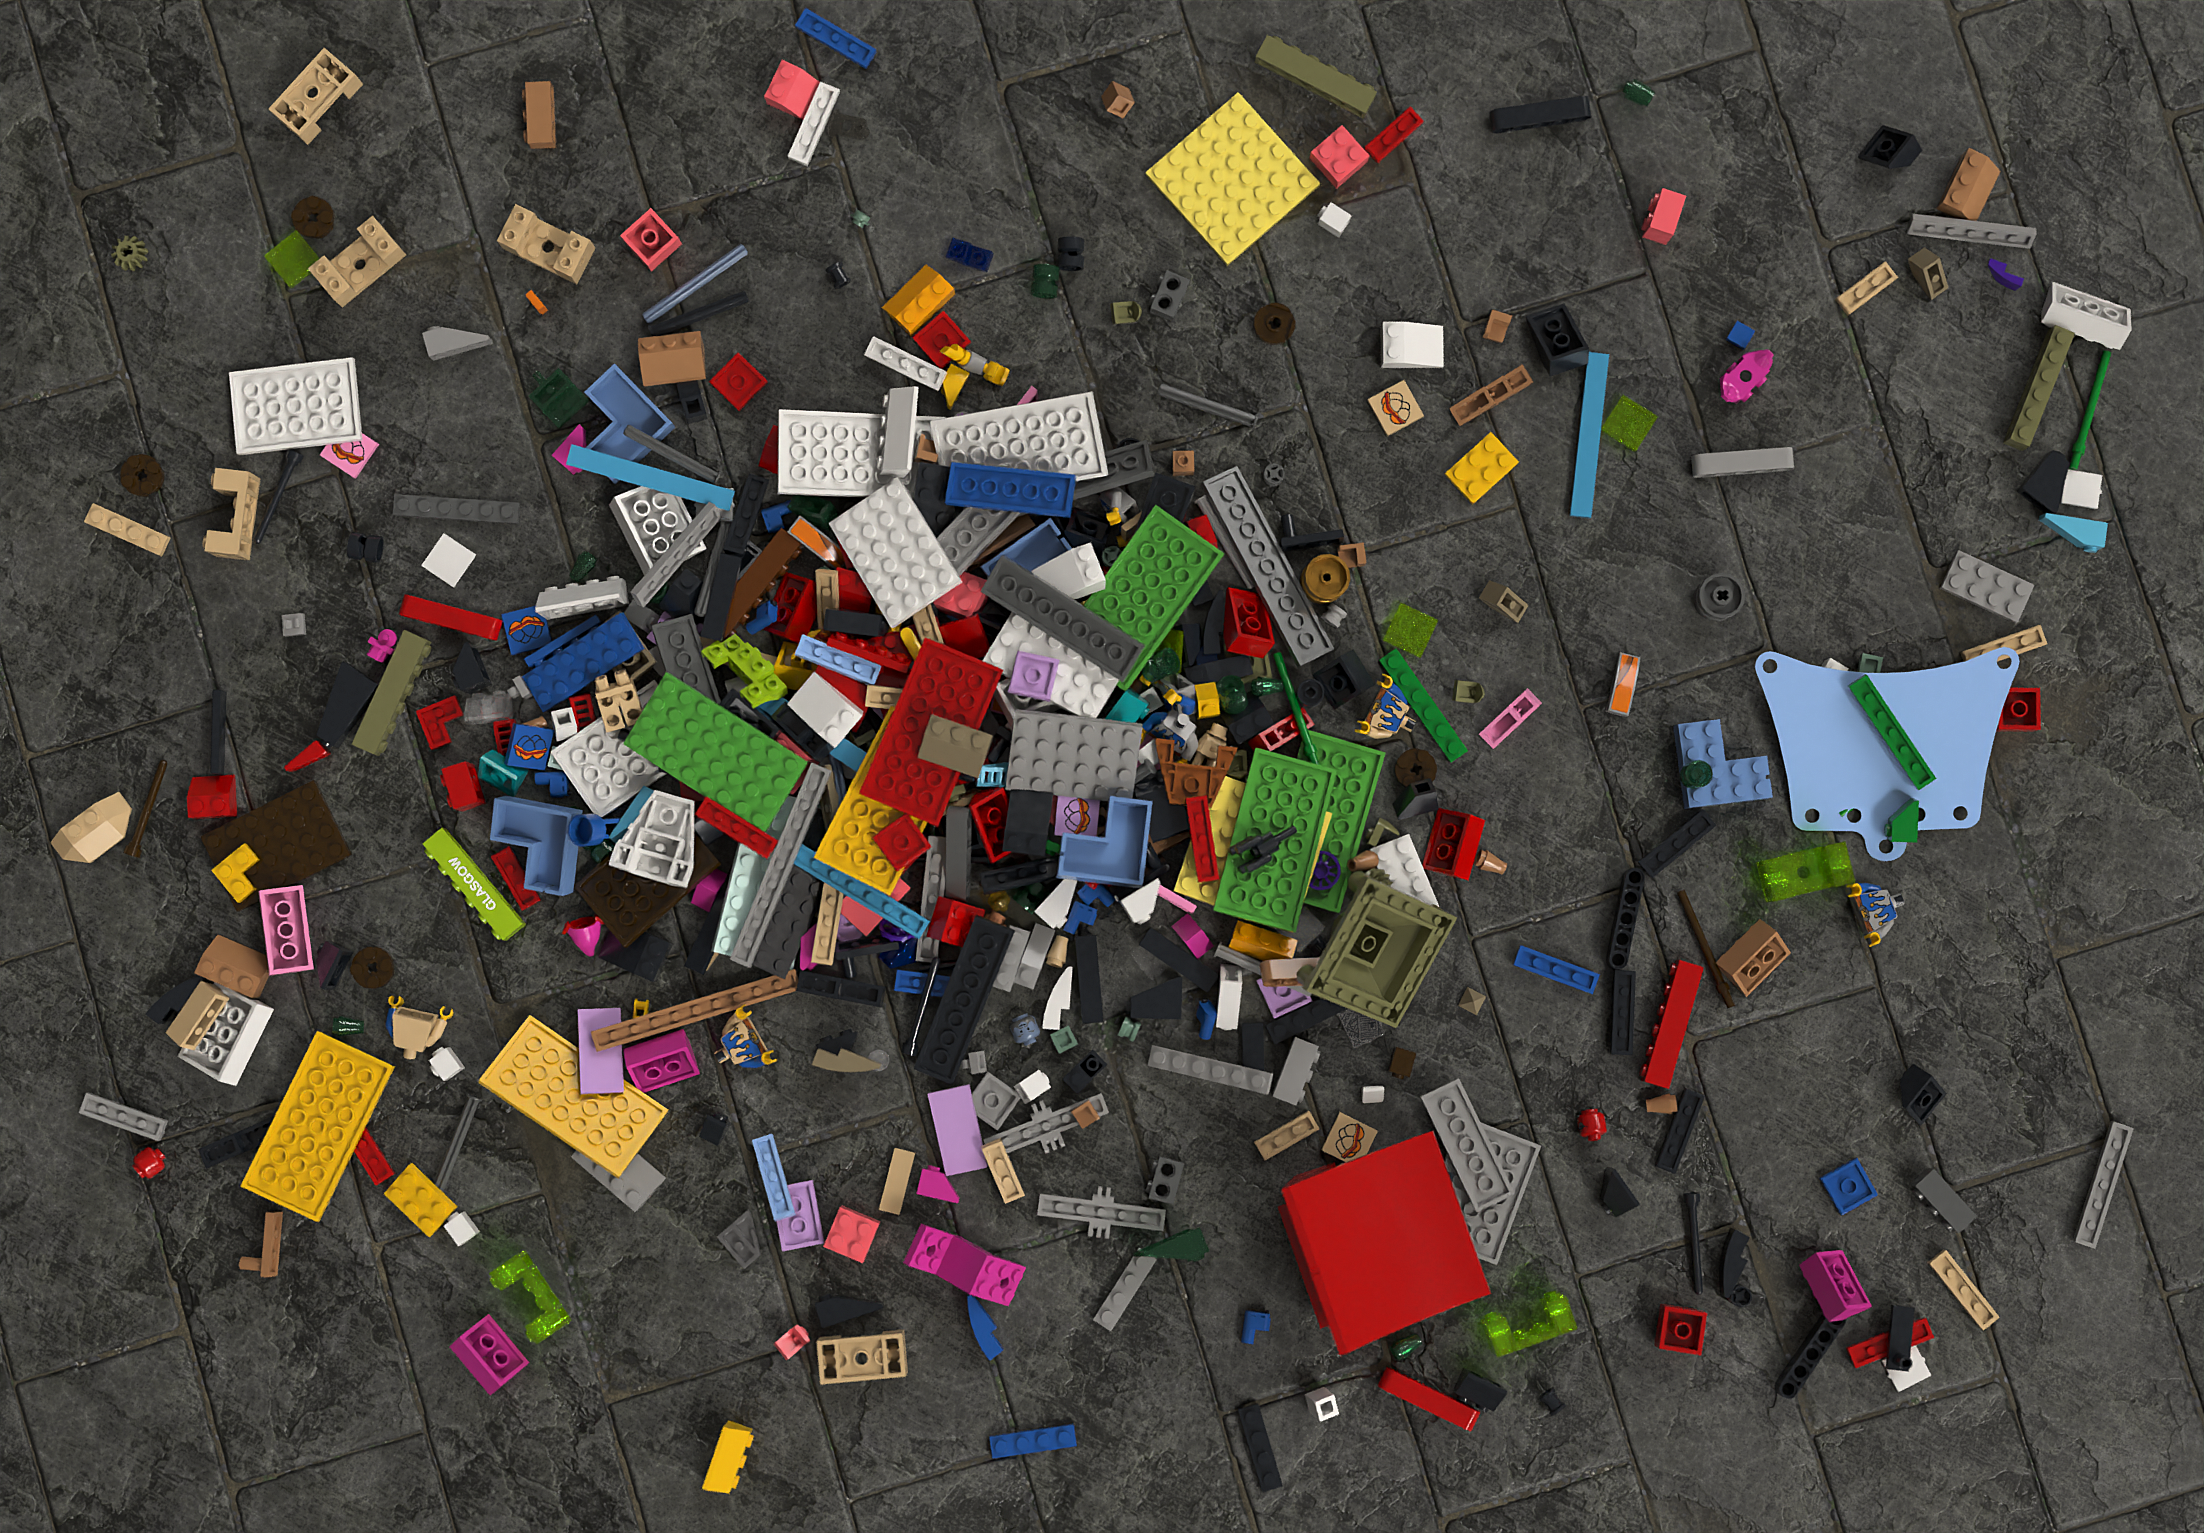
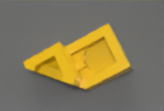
[941,364,970,410]

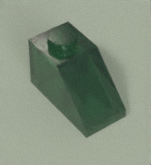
[787,495,840,531]

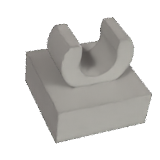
[282,613,306,637]
[507,675,533,699]
[962,1051,987,1074]

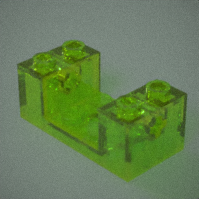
[1756,841,1856,903]
[489,1250,572,1345]
[1480,1290,1578,1357]

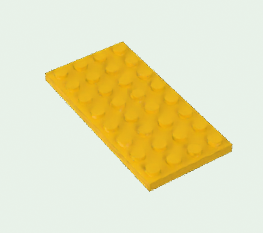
[814,706,927,896]
[478,1015,668,1179]
[241,1031,395,1222]

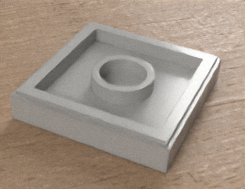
[972,1072,1021,1131]

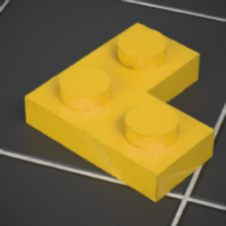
[211,843,260,903]

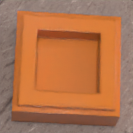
[526,290,548,315]

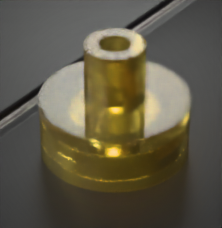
[988,890,1010,912]

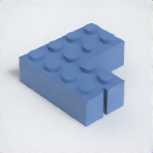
[584,363,675,484]
[981,518,1072,577]
[1673,719,1773,809]
[490,796,583,896]
[1056,796,1152,888]

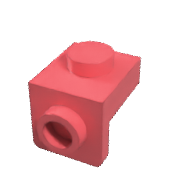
[774,1324,810,1360]

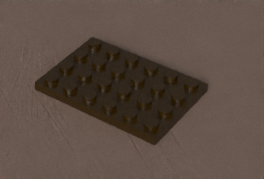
[201,780,352,912]
[574,832,721,948]

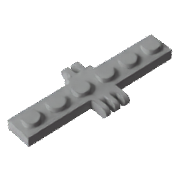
[984,1093,1109,1153]
[1037,1186,1166,1239]

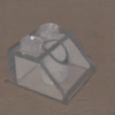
[464,691,514,725]

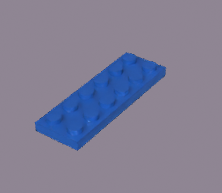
[945,462,1076,518]
[522,613,644,712]

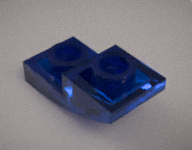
[946,238,994,273]

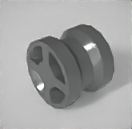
[1263,463,1285,487]

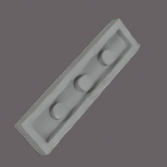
[79,1093,168,1141]
[1093,1248,1157,1331]

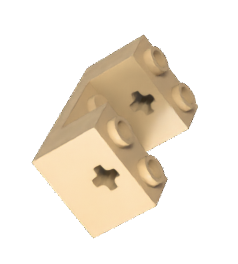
[269,48,363,145]
[497,204,595,284]
[308,216,406,307]
[203,468,260,560]
[817,1329,908,1384]

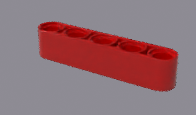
[399,594,503,641]
[1378,1367,1480,1432]

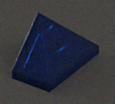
[878,934,918,968]

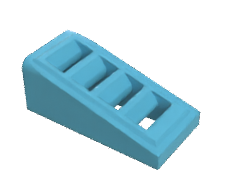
[975,762,1009,787]

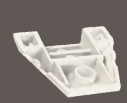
[609,790,694,888]

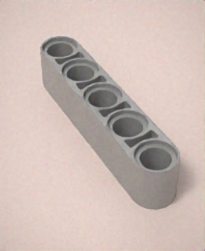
[1691,447,1794,478]

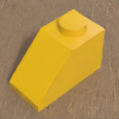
[1194,682,1220,719]

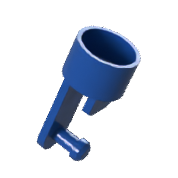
[568,814,621,846]

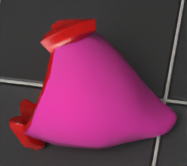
[562,914,605,957]

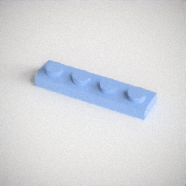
[794,634,881,685]
[752,1134,796,1221]

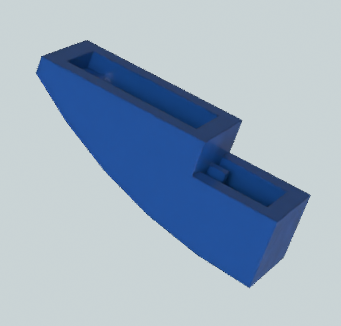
[967,1294,1004,1361]

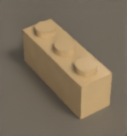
[166,981,230,1050]

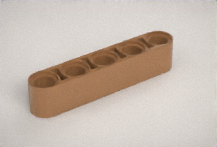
[1259,958,1319,987]

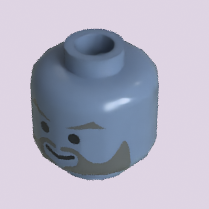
[1009,1013,1040,1046]

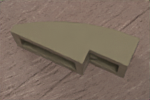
[812,1048,882,1072]

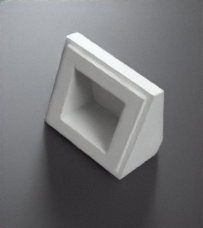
[1361,1086,1384,1103]

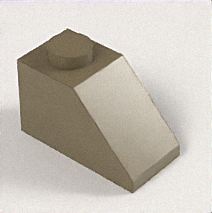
[1908,247,1948,299]
[1479,580,1528,623]

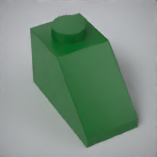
[1884,798,1919,843]

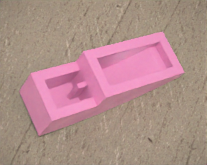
[1479,688,1542,749]

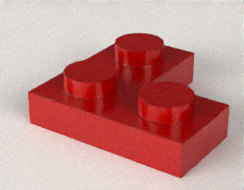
[416,695,464,750]

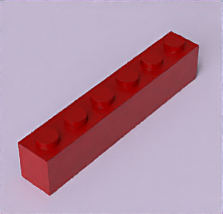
[1639,960,1704,1089]

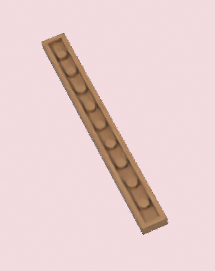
[591,969,798,1052]

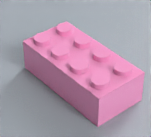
[258,885,313,976]

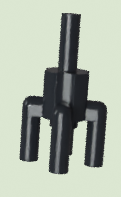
[1228,825,1297,874]

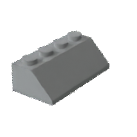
[571,1150,666,1212]

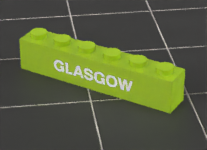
[423,828,526,941]

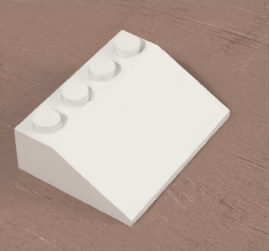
[609,486,707,576]
[535,576,629,620]
[178,982,274,1086]

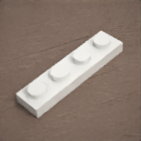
[788,82,840,166]
[864,336,947,391]

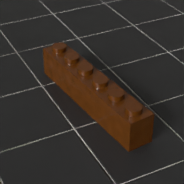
[722,528,803,642]

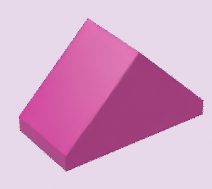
[691,869,727,912]
[1171,913,1214,959]

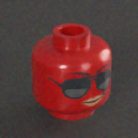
[1577,1109,1607,1141]

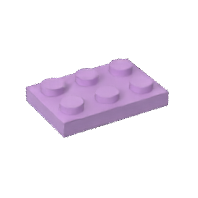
[777,1180,825,1251]

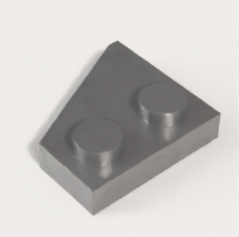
[717,1210,761,1269]

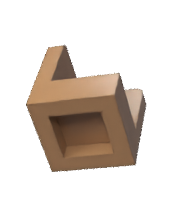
[1101,81,1135,118]
[1482,310,1512,343]
[913,434,938,464]
[1337,543,1366,568]
[1071,1100,1100,1129]

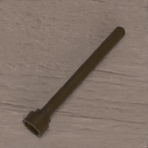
[123,760,168,858]

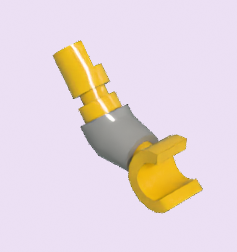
[940,344,1010,386]

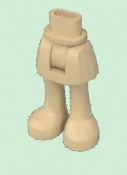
[1191,723,1228,767]

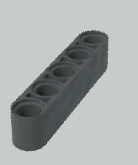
[945,806,972,903]

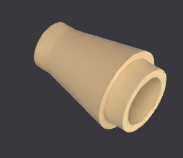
[1045,935,1069,968]

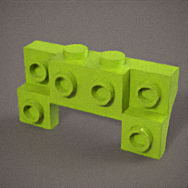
[701,634,788,709]

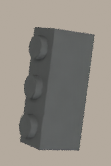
[1910,1168,1977,1233]

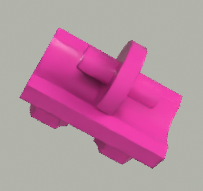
[367,629,397,664]

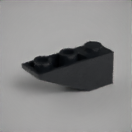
[676,380,708,424]

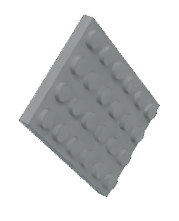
[1006,709,1143,801]
[1444,1122,1541,1265]

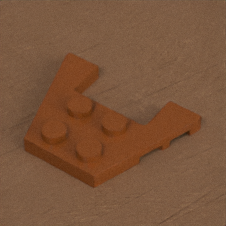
[1155,738,1237,809]

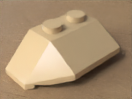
[51,792,132,863]

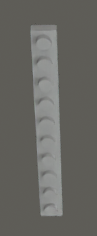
[730,763,832,967]

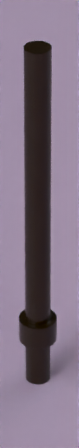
[1677,889,1735,1009]

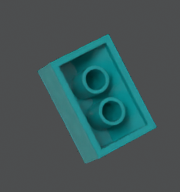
[1105,688,1150,723]

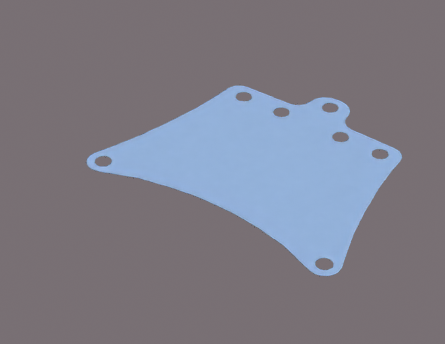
[1755,647,2019,861]

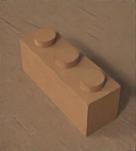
[522,81,556,149]

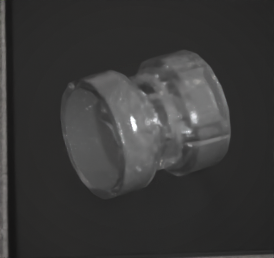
[868,1050,890,1071]

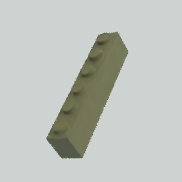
[1255,35,1377,119]
[2003,325,2075,451]
[351,630,432,756]

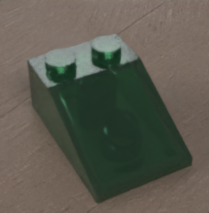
[1133,1227,1209,1262]

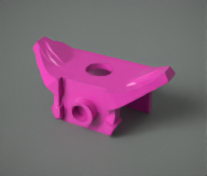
[1720,349,1774,404]

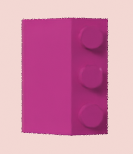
[623,1029,700,1093]
[1799,1250,1872,1322]
[450,1314,529,1396]

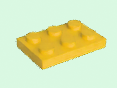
[1444,432,1519,505]
[384,1163,458,1237]

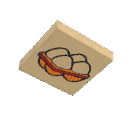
[1367,380,1424,436]
[1321,1112,1378,1162]

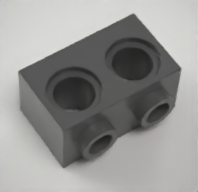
[1148,270,1190,322]
[1146,1156,1184,1205]

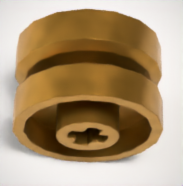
[1300,554,1350,604]

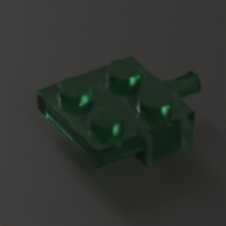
[528,368,590,429]

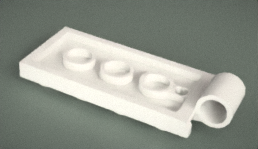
[1370,834,1439,907]

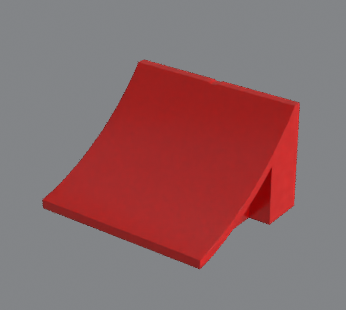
[1278,1130,1491,1355]

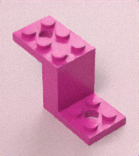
[903,1224,1026,1306]

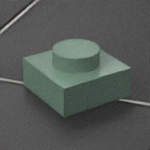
[1857,653,1883,673]
[1050,1025,1078,1053]

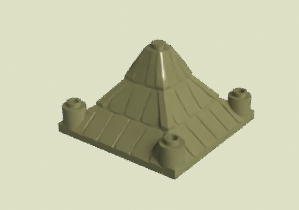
[1297,871,1457,1028]

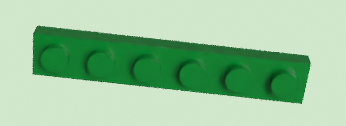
[1379,648,1468,763]
[1848,674,1936,790]

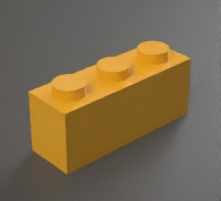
[1229,920,1298,961]

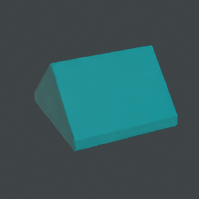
[478,749,528,797]

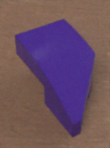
[1988,258,2024,291]

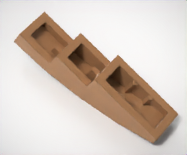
[1449,364,1534,426]

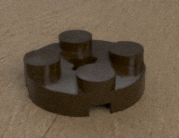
[291,196,335,239]
[1254,303,1295,345]
[120,454,165,497]
[1394,748,1437,788]
[350,947,395,989]

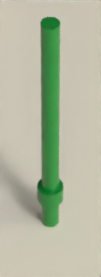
[2069,351,2111,470]
[1273,652,1320,765]

